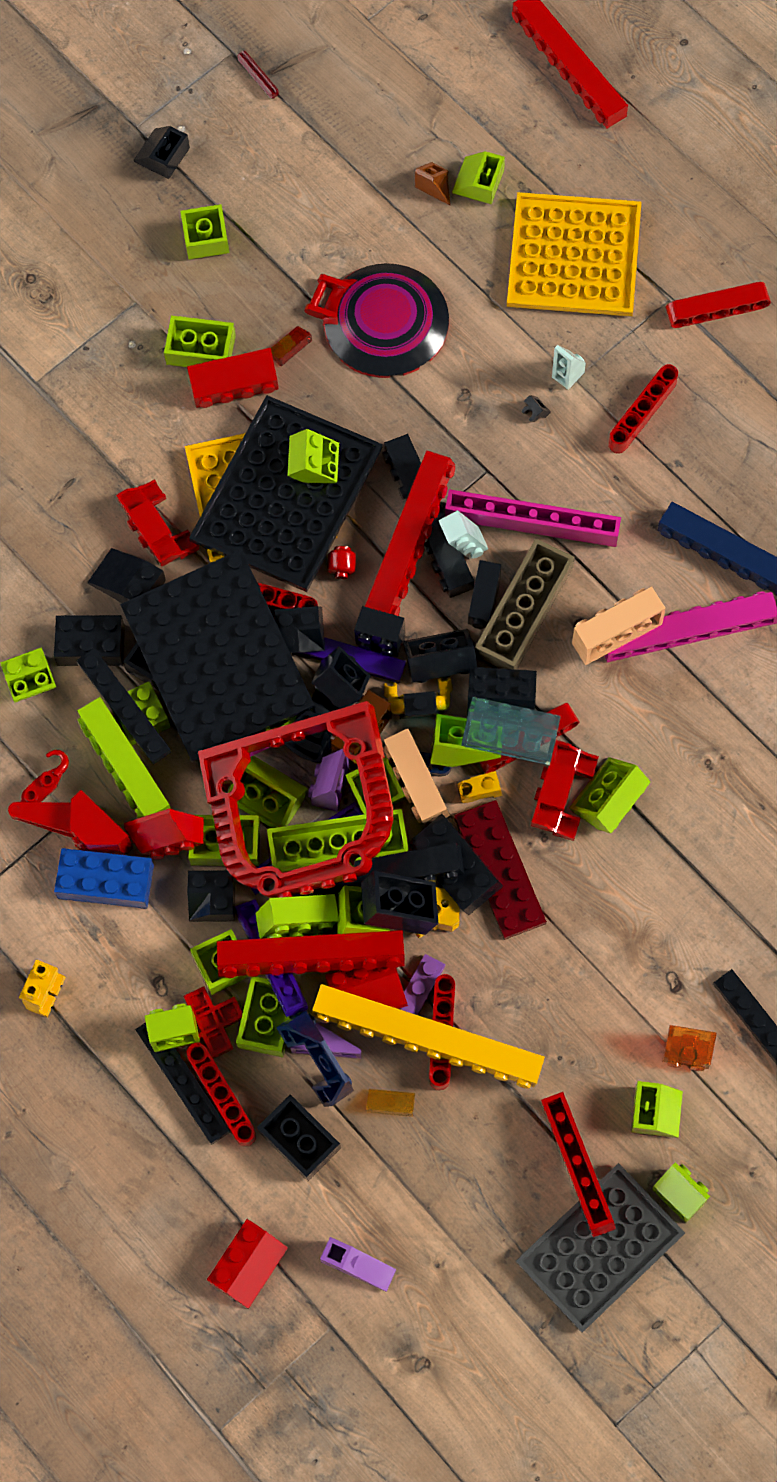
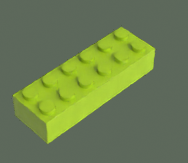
[77,697,171,818]
[267,809,409,872]

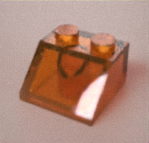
[662,1025,717,1072]

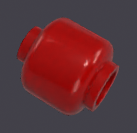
[328,546,356,579]

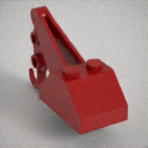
[8,750,133,855]

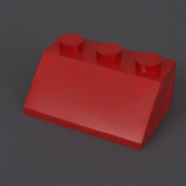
[124,809,204,860]
[325,967,408,1009]
[207,1219,288,1309]

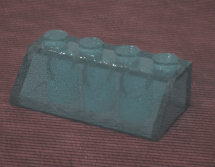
[461,697,561,765]

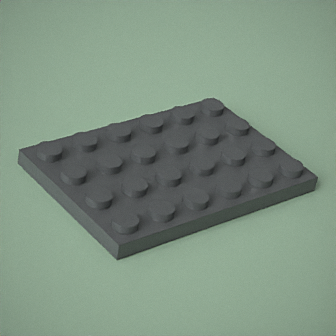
[516,1163,685,1333]

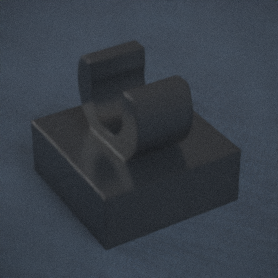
[522,395,551,422]

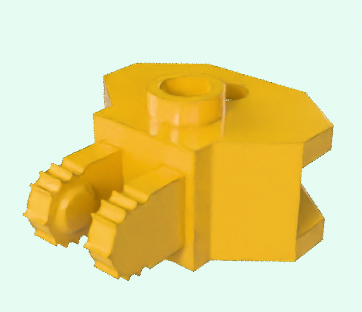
[416,887,459,938]

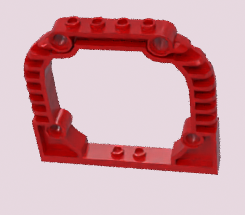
[198,701,394,898]

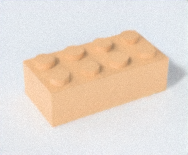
[572,587,666,665]
[383,728,450,827]

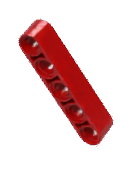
[666,282,771,328]
[609,364,678,454]
[257,582,318,614]
[478,703,580,774]
[429,974,455,1091]
[187,1043,256,1146]

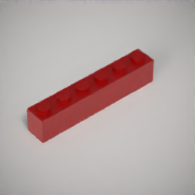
[541,1092,615,1238]

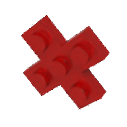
[181,986,243,1059]

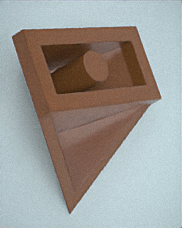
[415,162,451,206]

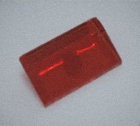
[271,326,312,366]

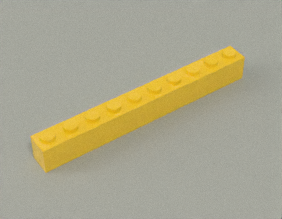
[311,984,545,1089]

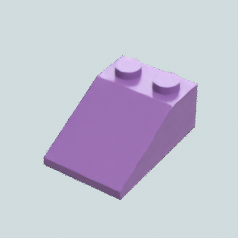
[308,749,350,812]

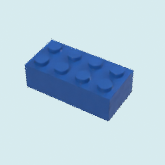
[54,848,154,909]

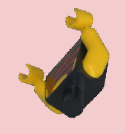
[384,677,453,719]

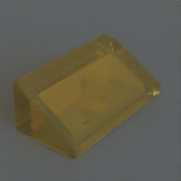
[366,1089,415,1117]

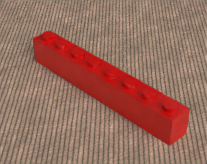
[512,0,628,129]
[365,450,455,616]
[217,930,405,978]

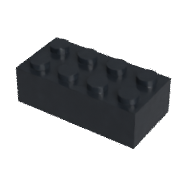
[408,814,503,915]

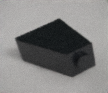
[468,560,501,629]

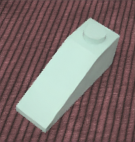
[552,345,586,390]

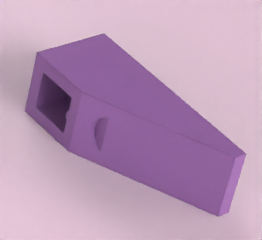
[320,1237,396,1292]

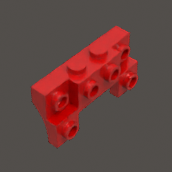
[116,479,199,567]
[531,740,599,841]

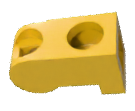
[457,771,503,803]

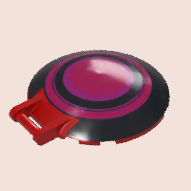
[304,263,449,378]

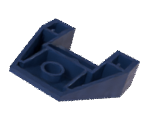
[276,1011,354,1107]

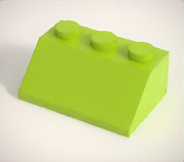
[228,756,308,828]
[569,757,650,834]

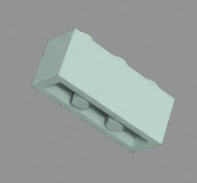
[439,510,488,559]

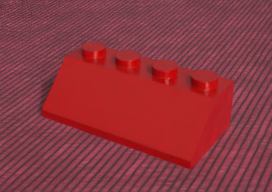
[187,348,279,408]

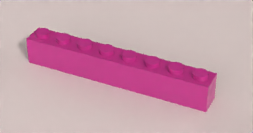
[445,489,621,547]
[605,591,777,663]

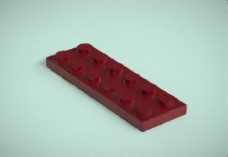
[454,800,547,940]

